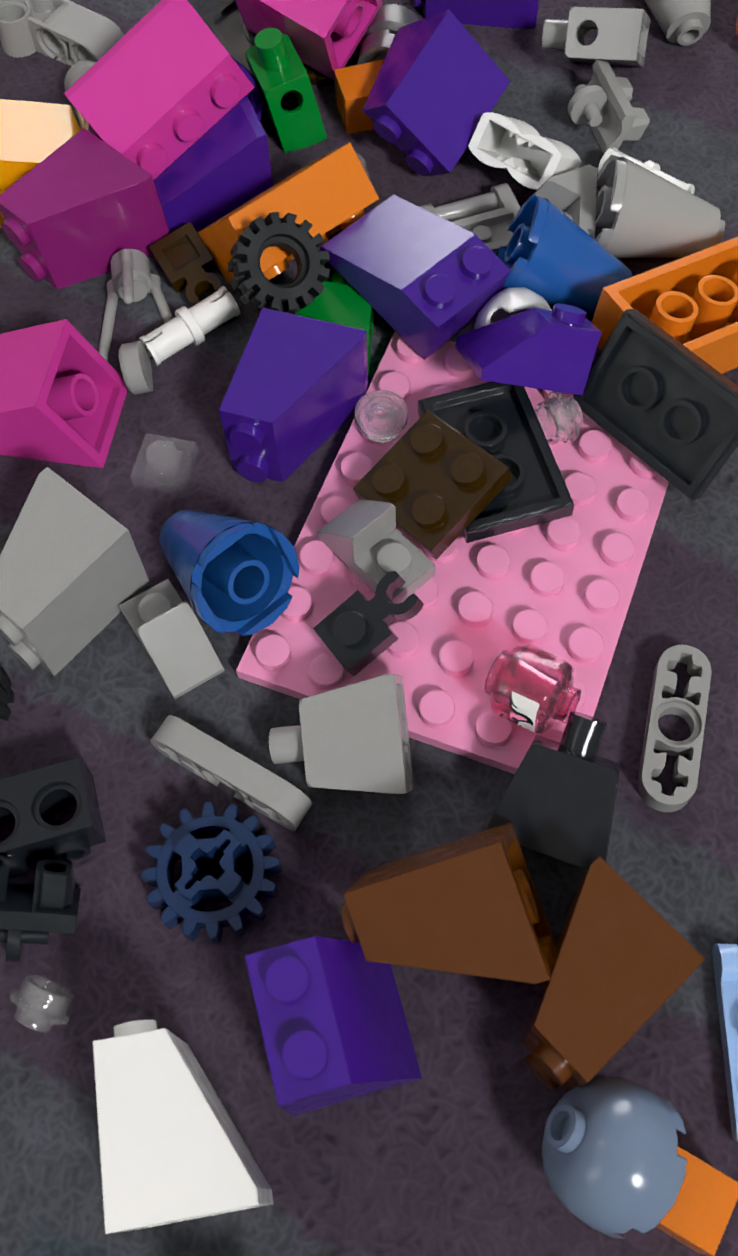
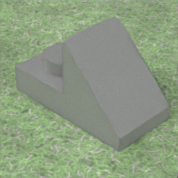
[533,164,597,239]
[317,499,435,604]
[119,579,225,699]

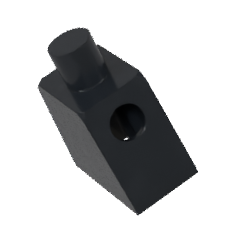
[486,711,620,870]

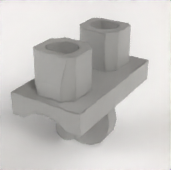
[568,59,650,154]

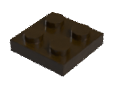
[353,410,512,560]

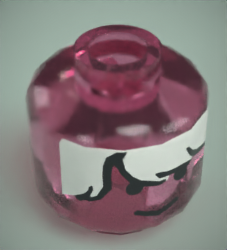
[484,643,581,734]

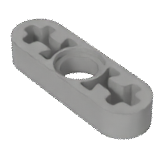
[637,645,712,812]
[150,715,312,831]

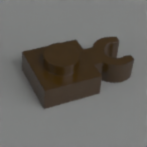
[149,222,223,306]

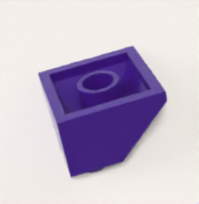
[455,304,601,395]

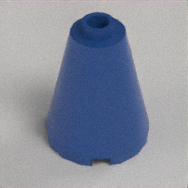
[496,195,632,314]
[159,510,300,636]

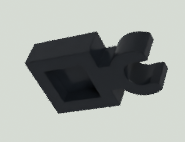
[313,571,424,676]

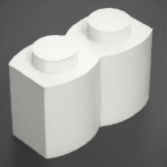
[468,113,581,190]

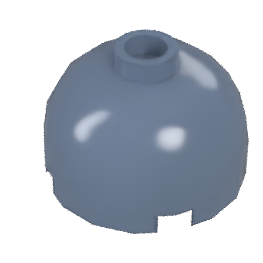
[542,1076,687,1239]

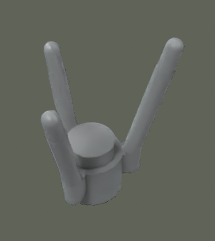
[98,249,173,361]

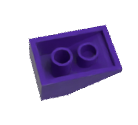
[320,194,511,360]

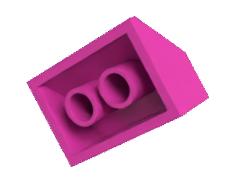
[64,0,255,181]

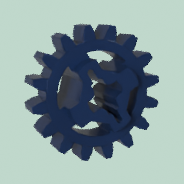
[141,802,282,944]

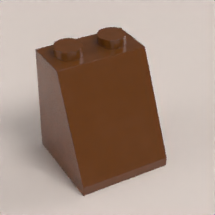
[341,821,556,984]
[522,856,705,1091]

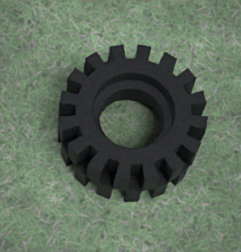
[228,212,330,314]

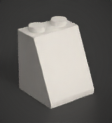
[93,1020,273,1234]

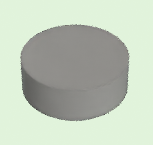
[119,340,153,395]

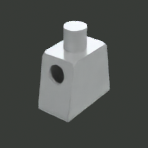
[542,7,650,67]
[269,674,414,794]

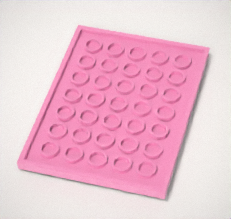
[236,331,669,774]

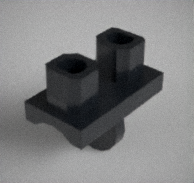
[0,855,81,962]

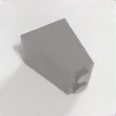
[0,467,150,676]

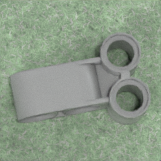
[0,0,124,67]

